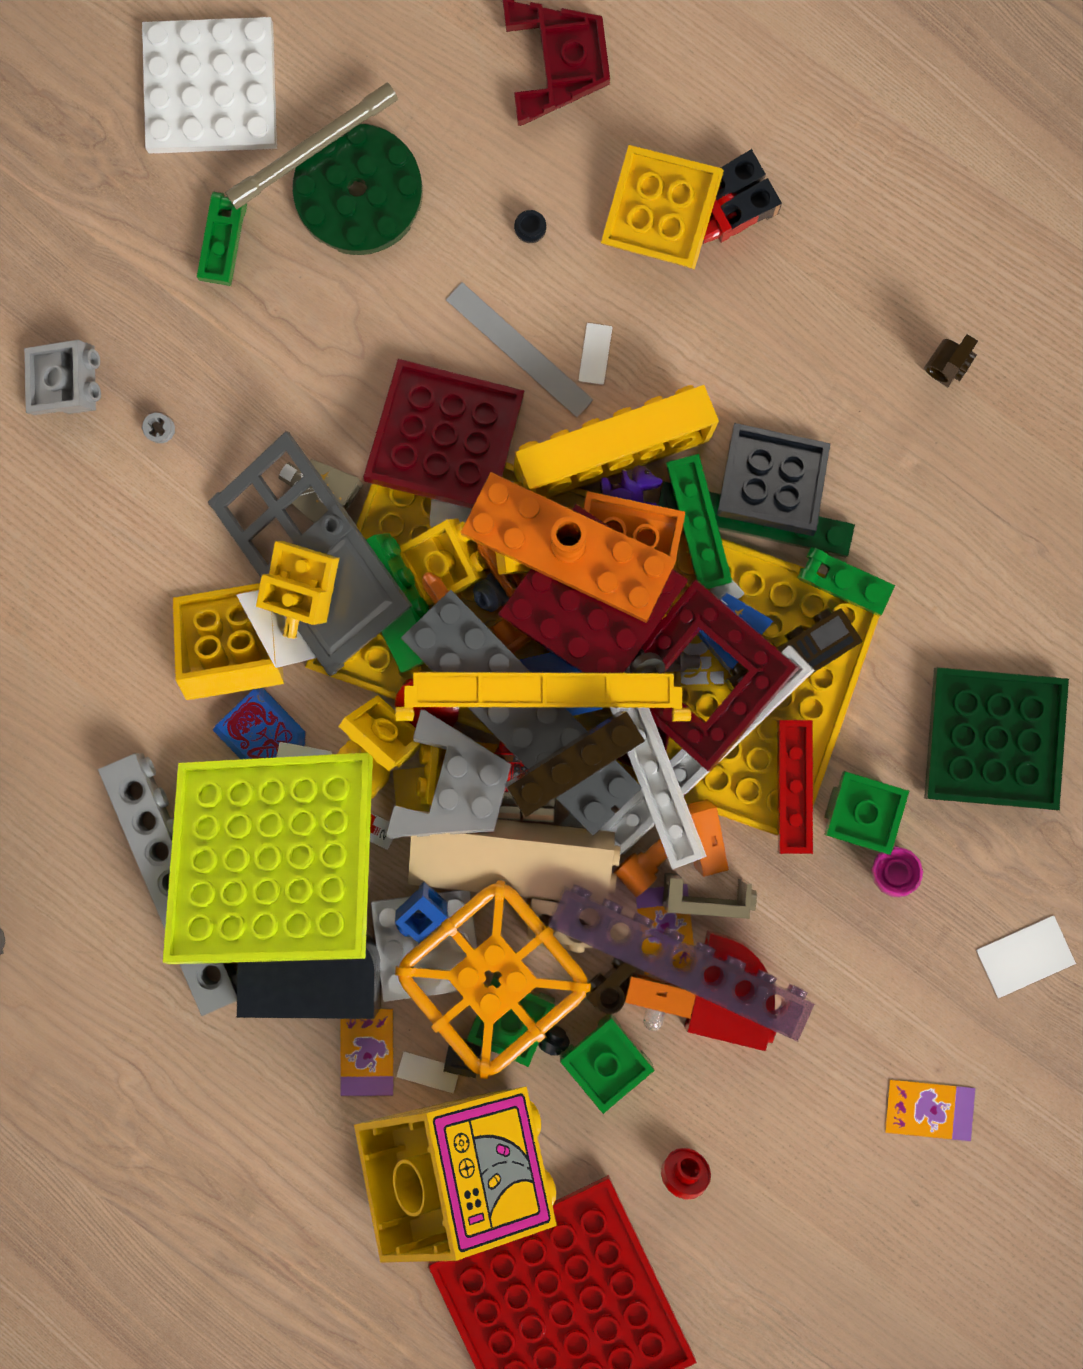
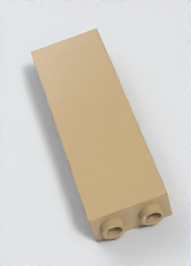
[408,810,621,906]

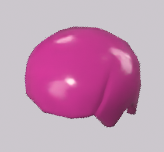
[871,846,923,897]

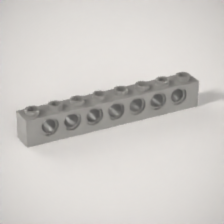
[98,753,237,1016]

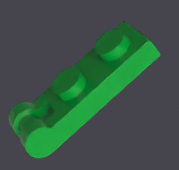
[197,191,247,286]
[797,547,895,616]

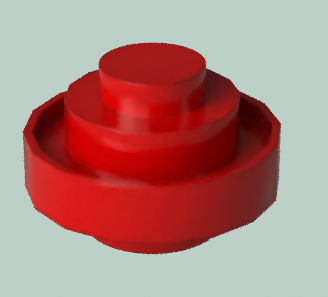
[661,1148,711,1200]

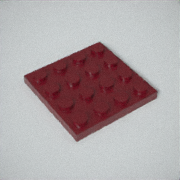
[363,359,525,509]
[499,504,688,673]

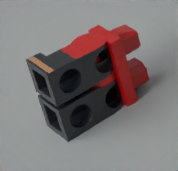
[703,149,782,244]

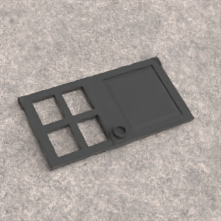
[208,431,412,676]

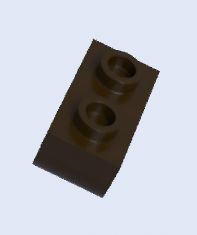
[924,334,978,388]
[586,948,644,1014]

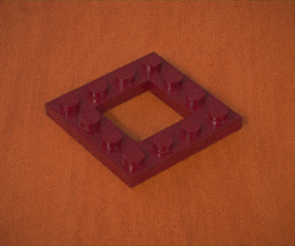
[632,580,800,771]

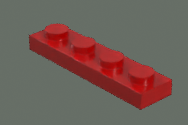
[777,720,813,854]

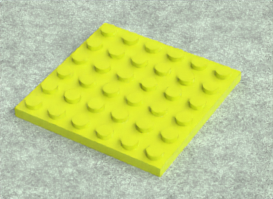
[163,752,373,964]

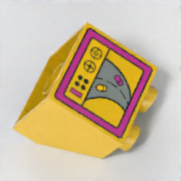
[354,1086,557,1263]

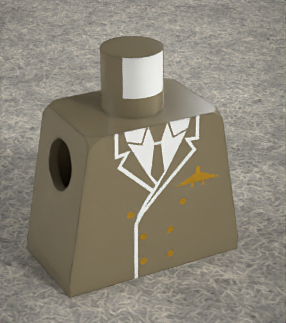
[279,459,363,523]

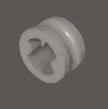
[142,412,175,443]

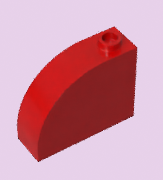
[684,930,777,1051]

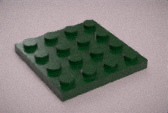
[924,667,1069,810]

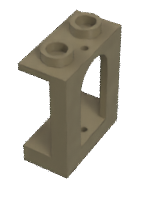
[662,873,757,919]

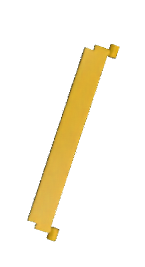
[396,672,691,721]

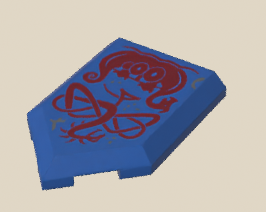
[213,688,306,759]

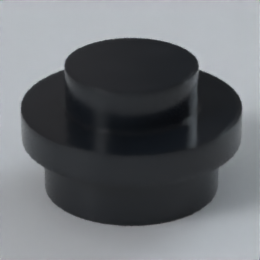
[514,210,547,243]
[538,1025,570,1056]

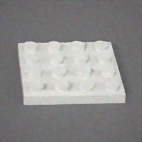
[142,17,277,154]

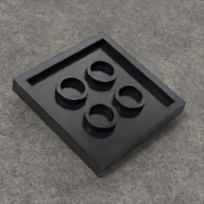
[716,423,831,536]

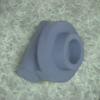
[473,573,509,612]

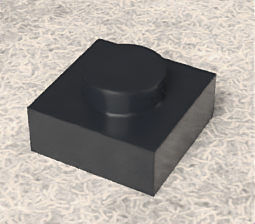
[443,1039,482,1078]

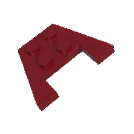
[502,0,610,126]

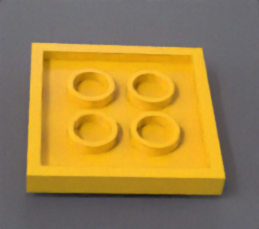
[601,145,724,270]

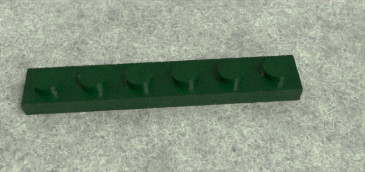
[658,481,855,558]

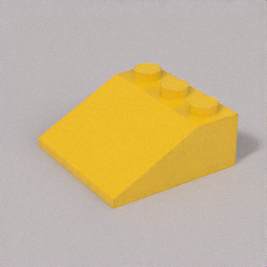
[173,583,284,700]

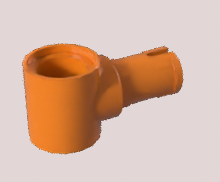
[613,839,668,897]

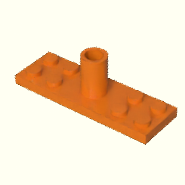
[461,472,677,623]

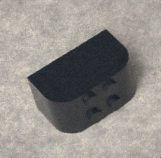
[236,933,381,1019]

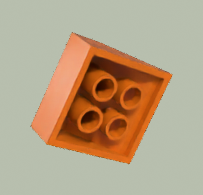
[583,491,685,570]

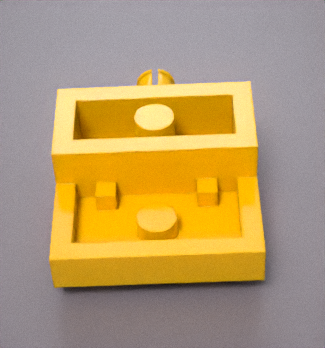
[256,541,339,639]

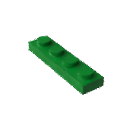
[666,454,733,589]

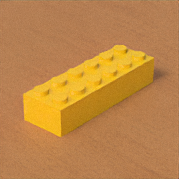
[514,385,719,499]

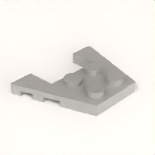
[386,710,511,839]

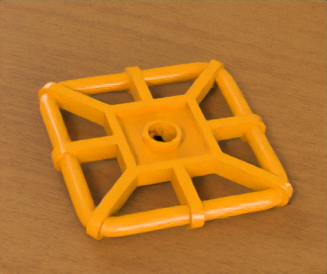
[395,880,591,1079]

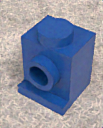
[395,882,448,943]

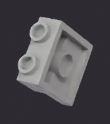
[24,340,101,415]

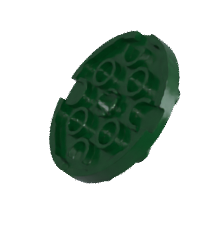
[292,124,423,255]

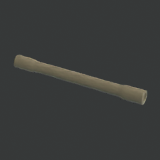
[225,82,398,210]

